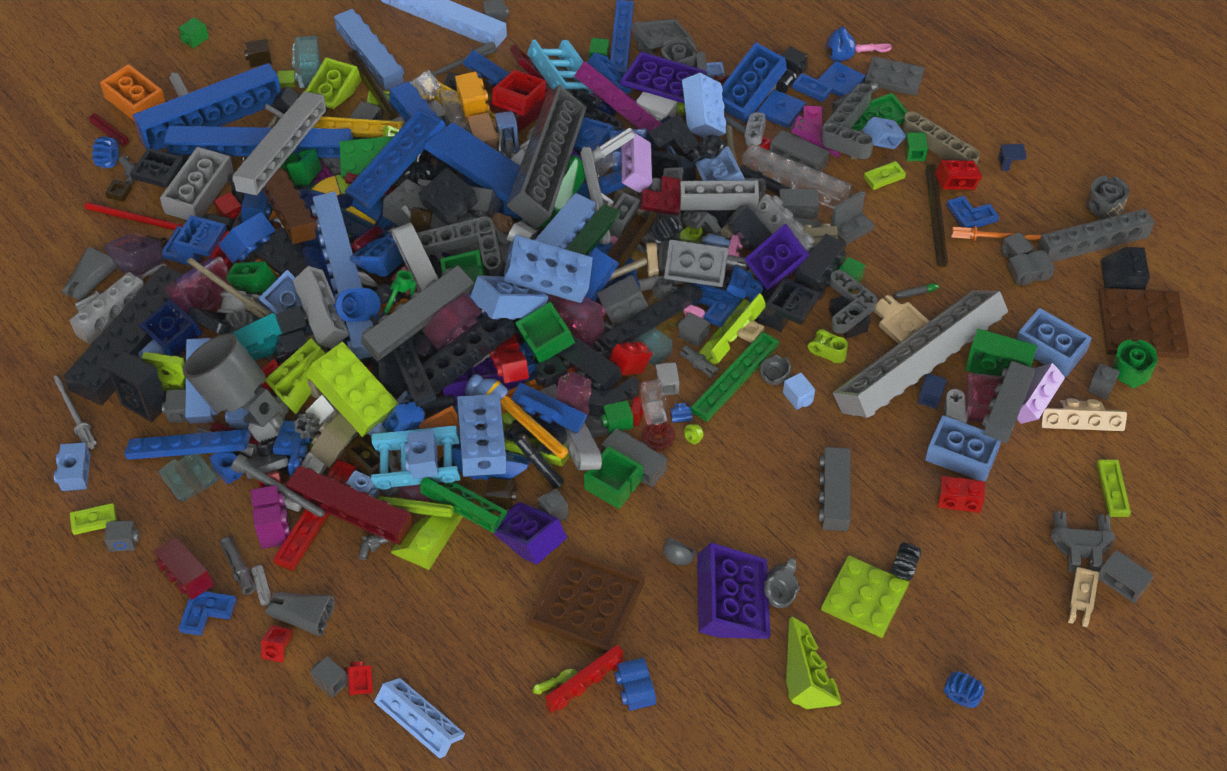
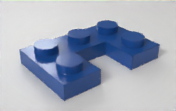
[680,282,741,328]

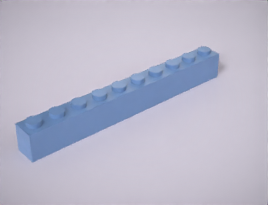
[311,191,373,360]

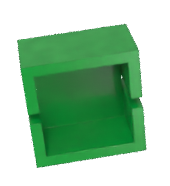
[281,148,322,187]
[440,250,487,303]
[516,302,575,363]
[584,446,643,509]

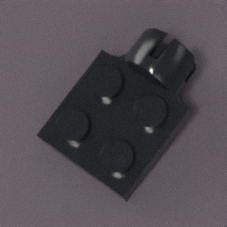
[686,134,727,168]

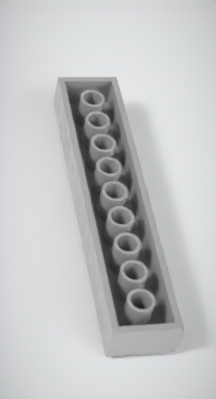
[833,290,1008,418]

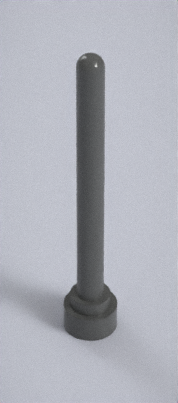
[231,454,325,517]

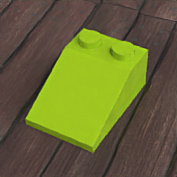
[305,58,361,109]

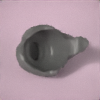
[764,558,800,608]

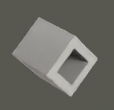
[655,363,680,396]

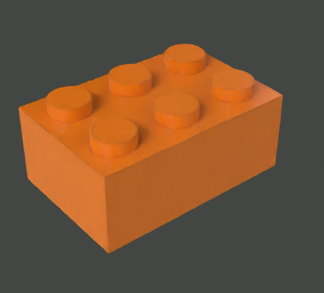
[100,64,166,122]

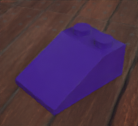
[745,224,810,291]
[494,502,567,565]

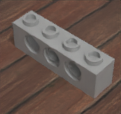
[70,272,144,344]

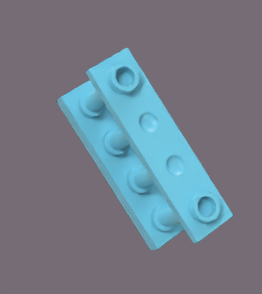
[527,40,595,95]
[371,426,461,490]

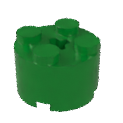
[1111,339,1158,388]

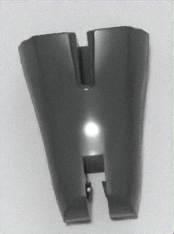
[62,247,118,301]
[265,592,335,637]

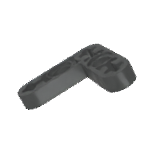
[830,270,877,334]

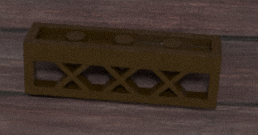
[607,211,658,269]

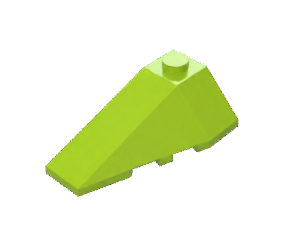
[391,512,463,570]
[786,616,842,709]

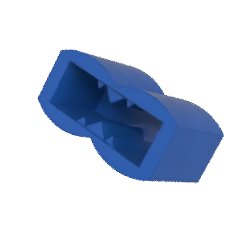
[614,657,656,711]

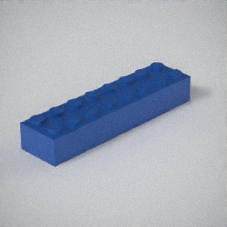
[133,63,281,150]

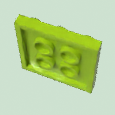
[821,556,909,638]

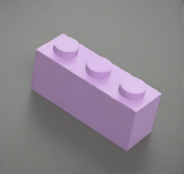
[621,133,652,193]
[1017,363,1065,424]

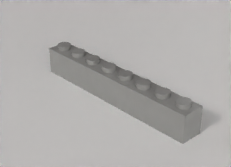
[233,92,326,195]

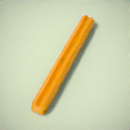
[500,396,568,459]

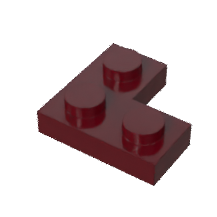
[640,176,681,216]

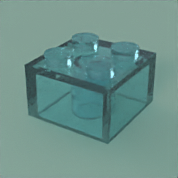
[292,36,322,88]

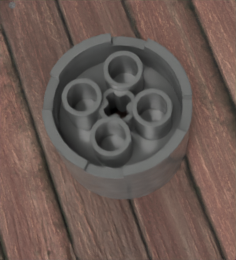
[183,334,265,414]

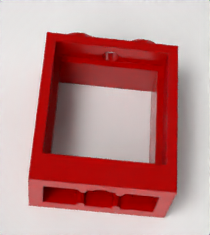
[492,69,546,116]

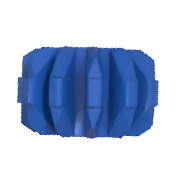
[92,136,119,168]
[943,671,985,708]

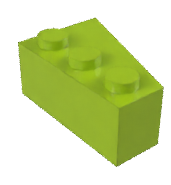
[265,338,326,414]

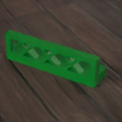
[420,477,508,534]

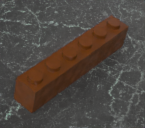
[262,166,318,244]

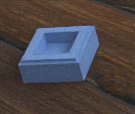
[706,62,725,79]

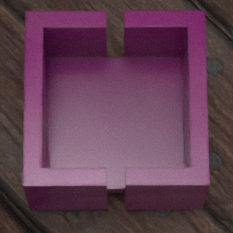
[250,485,290,549]

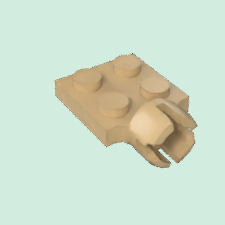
[874,295,930,344]

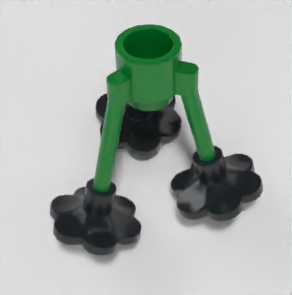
[369,270,417,326]

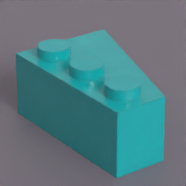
[231,312,282,360]

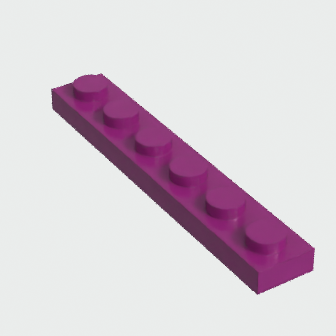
[574,61,663,134]

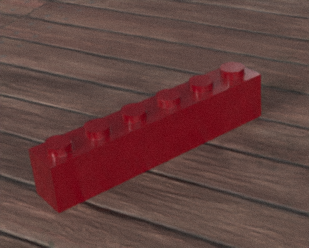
[286,465,413,545]

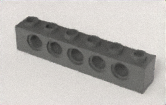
[1037,209,1155,262]

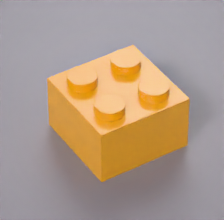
[455,71,490,127]

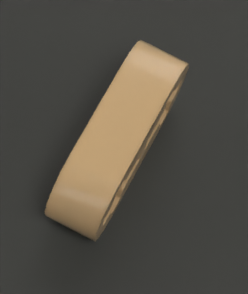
[645,242,659,278]

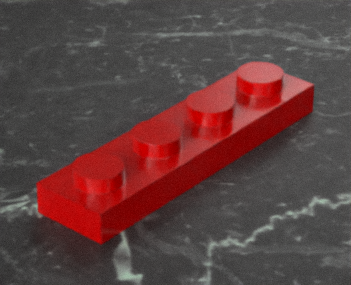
[545,645,623,714]

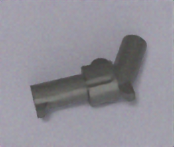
[119,155,135,185]
[358,535,390,560]

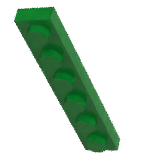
[691,332,779,422]

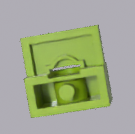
[141,352,186,392]

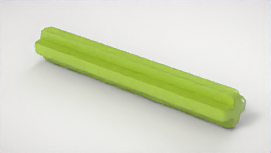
[377,496,455,518]

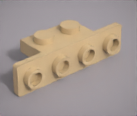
[1041,398,1127,431]

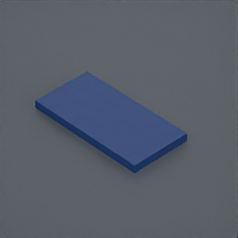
[424,122,520,203]

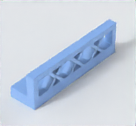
[374,678,465,758]

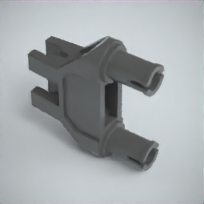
[1051,511,1115,572]

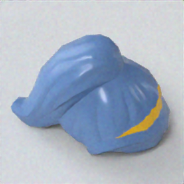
[465,374,508,400]

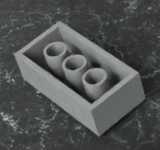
[160,147,234,220]

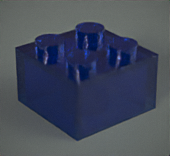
[139,299,203,356]

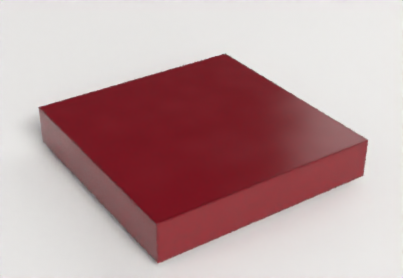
[509,44,545,80]

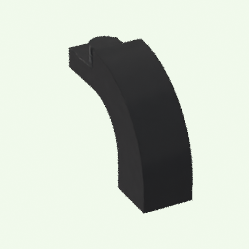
[564,376,639,417]

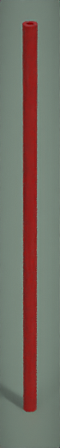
[84,202,224,239]

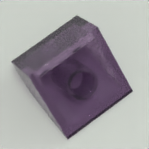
[104,232,163,276]

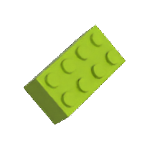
[306,342,399,437]

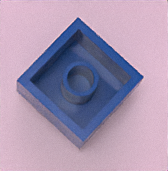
[218,212,276,264]

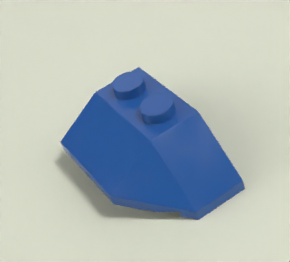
[350,232,404,276]
[452,444,531,480]

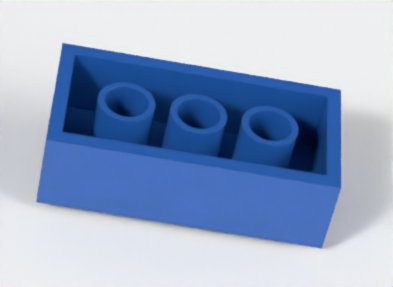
[722,42,787,123]

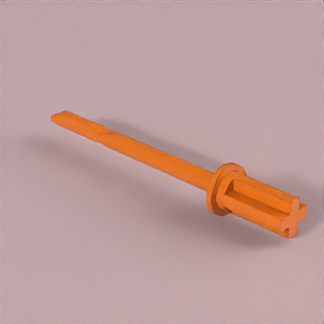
[951,226,1041,241]

